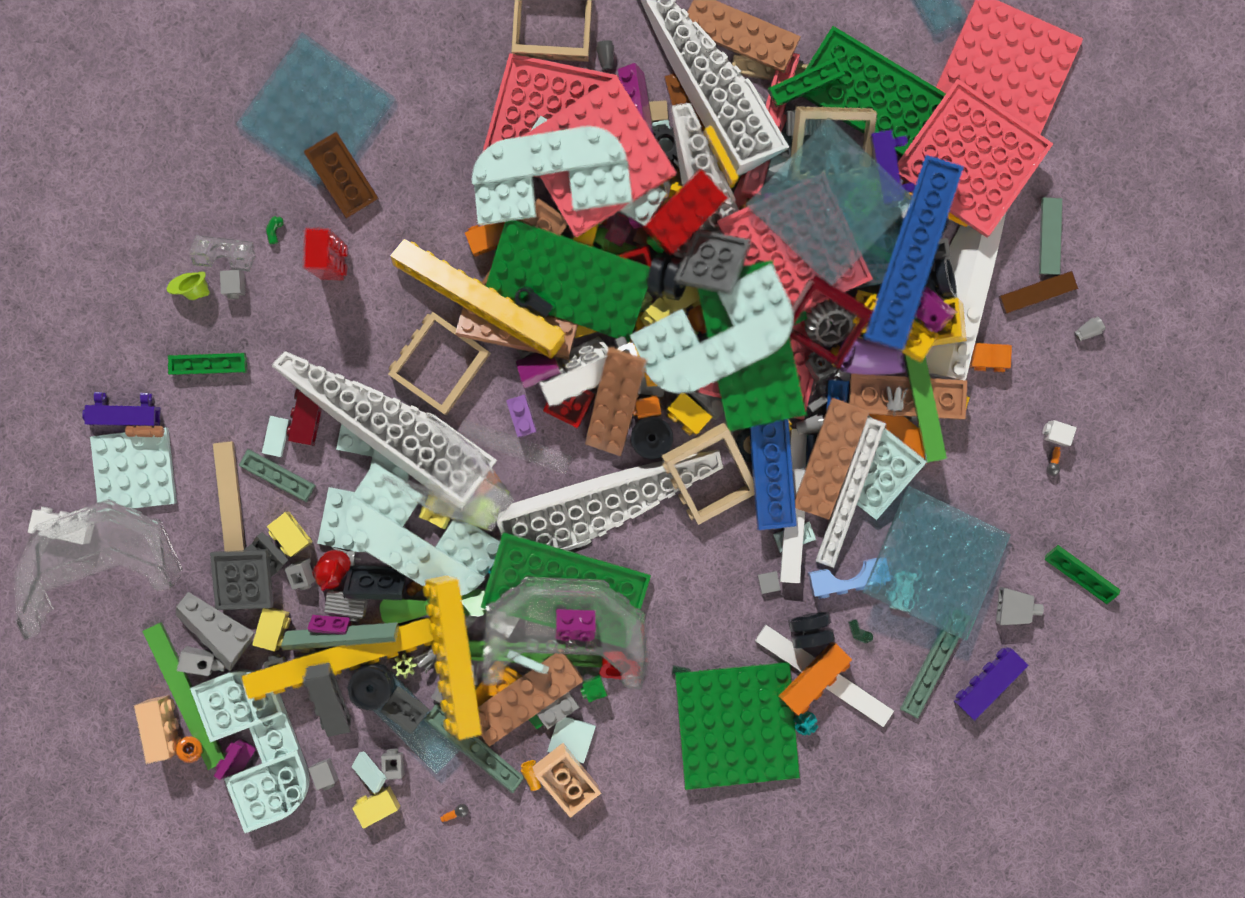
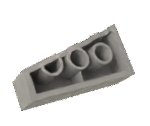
[176,592,254,671]

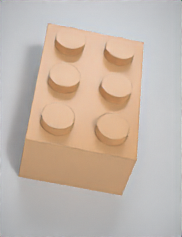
[134,695,181,764]
[533,743,601,818]

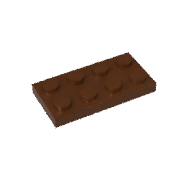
[303,131,379,218]

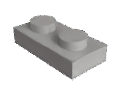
[537,692,579,730]

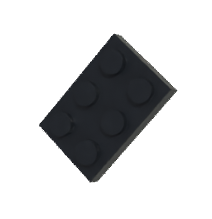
[343,565,407,600]

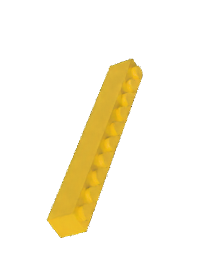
[391,239,565,359]
[242,617,434,701]

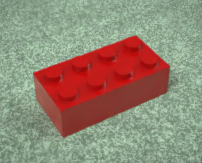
[642,169,728,255]
[304,228,348,280]

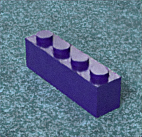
[954,647,1029,721]

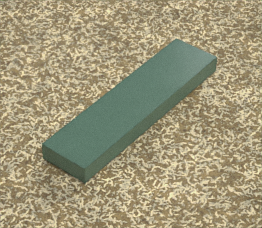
[1039,198,1062,275]
[239,449,316,502]

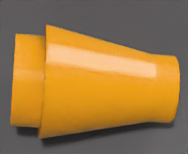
[520,760,541,791]

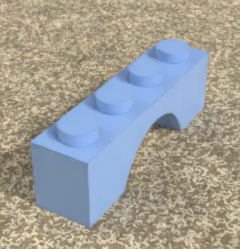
[808,557,891,599]

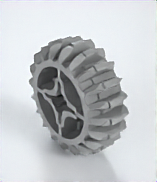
[804,299,856,348]

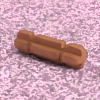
[125,425,165,437]

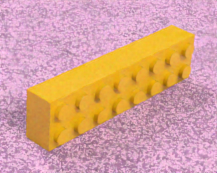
[423,575,481,740]

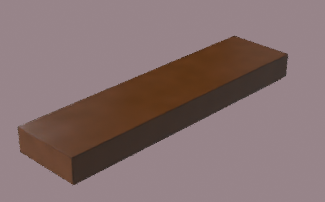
[998,271,1078,314]

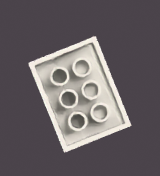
[538,336,609,406]

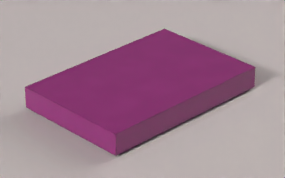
[516,353,560,388]

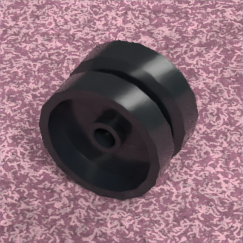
[648,254,686,300]
[924,256,957,300]
[630,416,673,459]
[788,612,835,649]
[347,664,395,711]

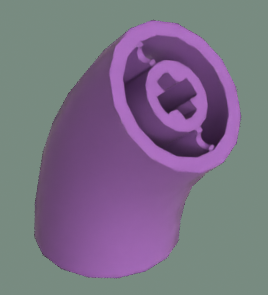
[839,336,906,375]

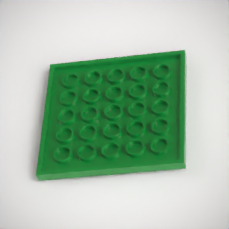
[675,662,800,790]

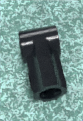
[515,286,554,319]

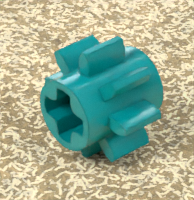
[793,711,818,736]

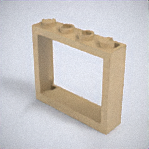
[512,0,592,62]
[789,107,877,185]
[388,312,491,415]
[662,423,754,525]

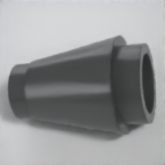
[596,40,615,70]

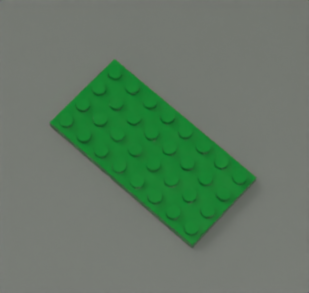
[802,26,946,157]
[486,220,650,343]
[698,260,806,431]
[480,532,651,649]

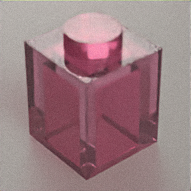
[605,212,632,247]

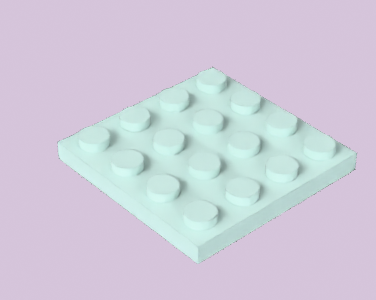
[840,415,926,520]
[90,428,177,513]

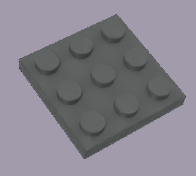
[675,229,752,295]
[210,549,273,610]

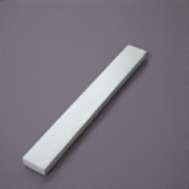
[816,417,886,568]
[780,429,811,583]
[755,624,894,727]

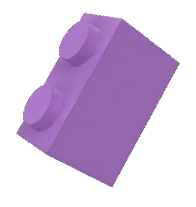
[506,394,537,438]

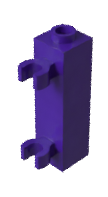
[870,130,915,208]
[82,392,160,426]

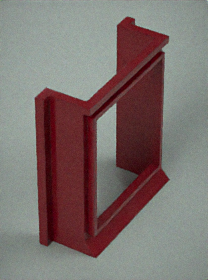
[789,275,873,368]

